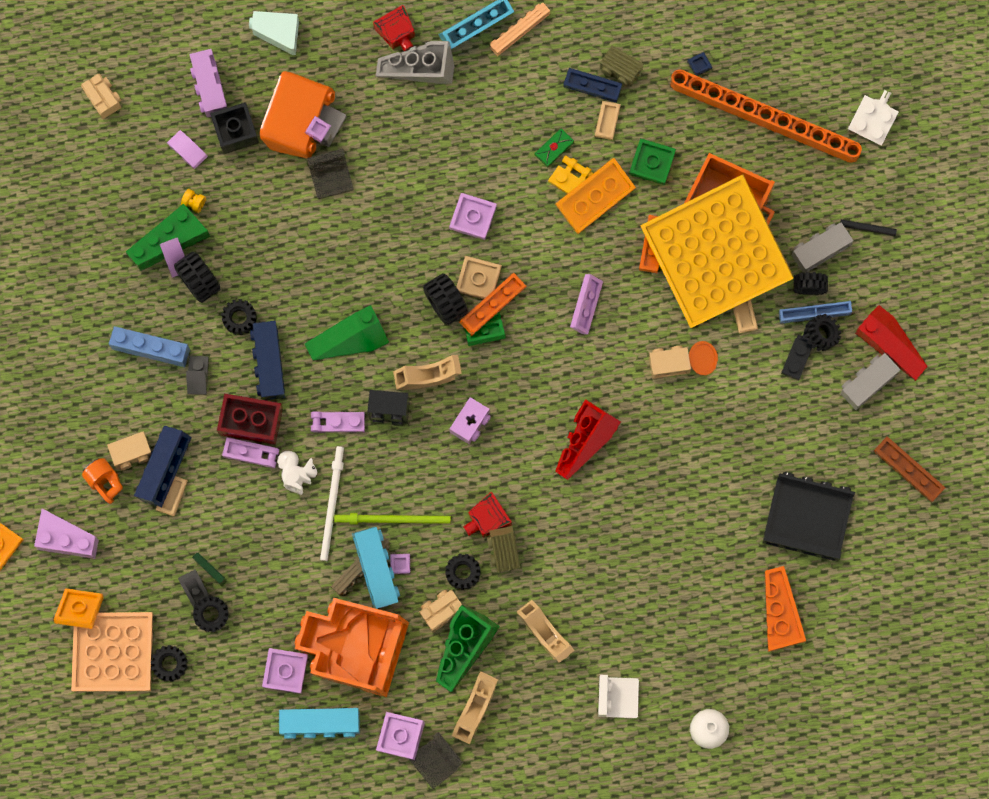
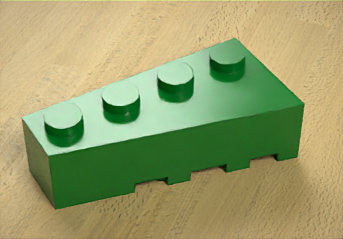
[126,204,210,271]

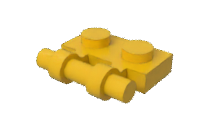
[548,155,593,194]

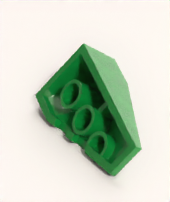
[304,305,389,361]
[436,605,500,692]

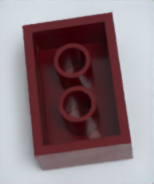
[217,393,283,445]

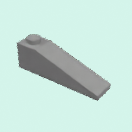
[376,41,454,84]

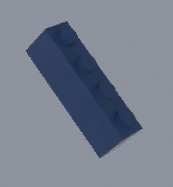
[250,321,286,401]
[134,426,192,508]

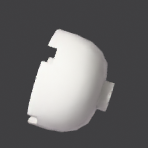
[690,709,729,749]

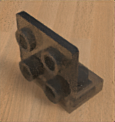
[307,149,354,199]
[409,732,464,789]

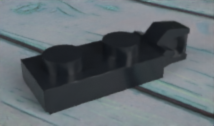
[781,327,813,381]

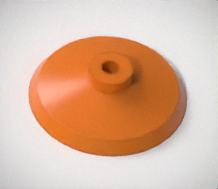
[689,341,718,375]

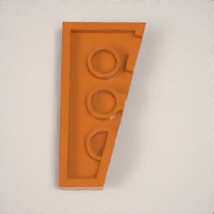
[765,566,806,652]

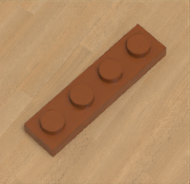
[873,436,946,503]

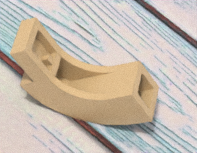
[393,355,462,390]
[517,600,574,662]
[452,671,498,744]

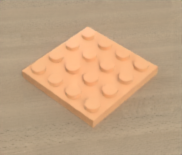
[71,612,153,692]

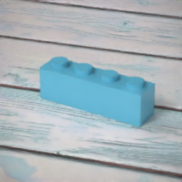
[438,0,514,49]
[352,527,400,609]
[279,708,360,739]

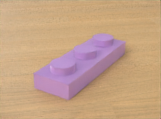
[570,274,603,334]

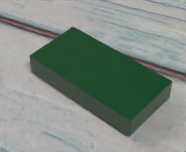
[192,553,227,586]

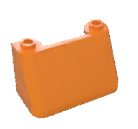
[260,71,335,159]

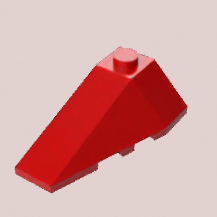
[855,305,928,381]
[555,399,621,480]

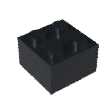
[210,102,259,154]
[367,390,410,426]

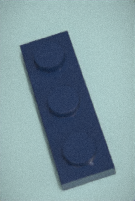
[563,68,622,103]

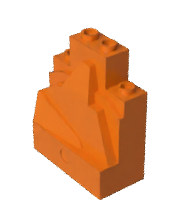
[295,598,409,698]

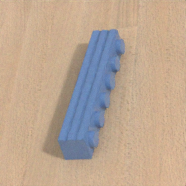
[779,301,852,324]

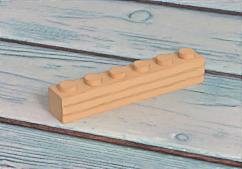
[490,3,550,57]

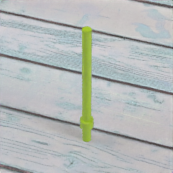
[334,513,451,525]

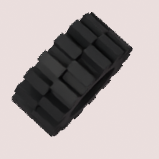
[793,272,828,295]
[221,299,257,335]
[804,314,842,352]
[445,553,481,590]
[193,596,228,632]
[151,645,188,682]

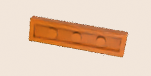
[459,273,527,336]

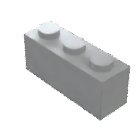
[792,223,854,273]
[840,353,900,410]

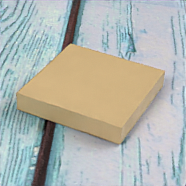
[456,256,502,299]

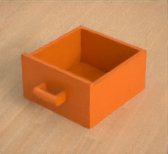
[684,153,775,226]

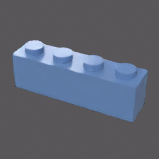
[109,326,190,367]

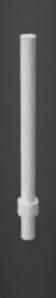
[320,446,344,561]

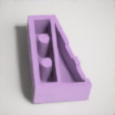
[190,49,227,118]
[34,509,99,559]

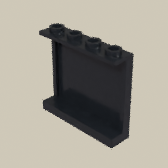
[762,472,855,562]

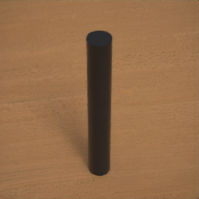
[840,219,897,236]

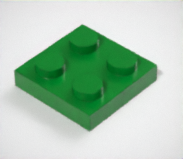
[629,138,676,185]

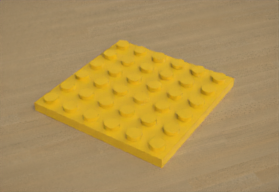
[640,175,794,328]

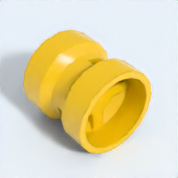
[181,189,206,213]

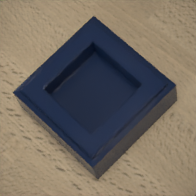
[687,52,712,76]

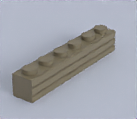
[331,536,391,596]

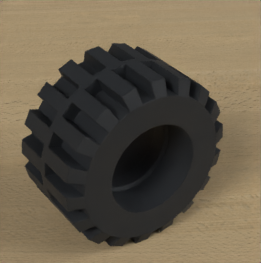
[174,251,221,303]
[423,273,468,325]

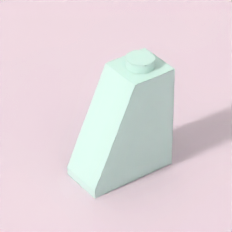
[249,11,299,55]

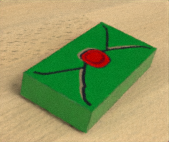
[535,129,574,168]

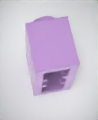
[449,397,491,444]

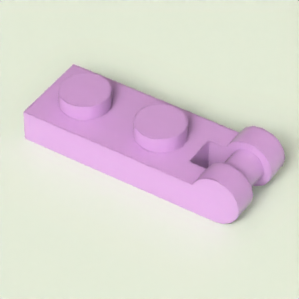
[311,412,365,432]
[222,437,279,468]

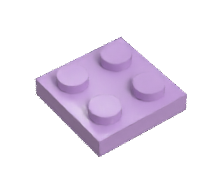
[449,193,497,240]
[262,648,308,694]
[376,712,425,760]

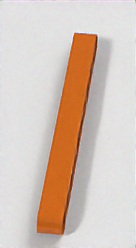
[670,70,862,163]

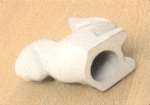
[277,451,318,495]

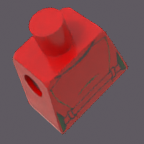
[373,5,415,51]
[463,492,512,538]

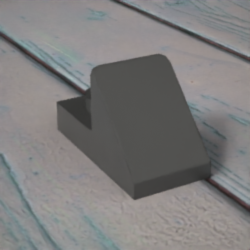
[186,356,209,395]
[178,569,210,608]

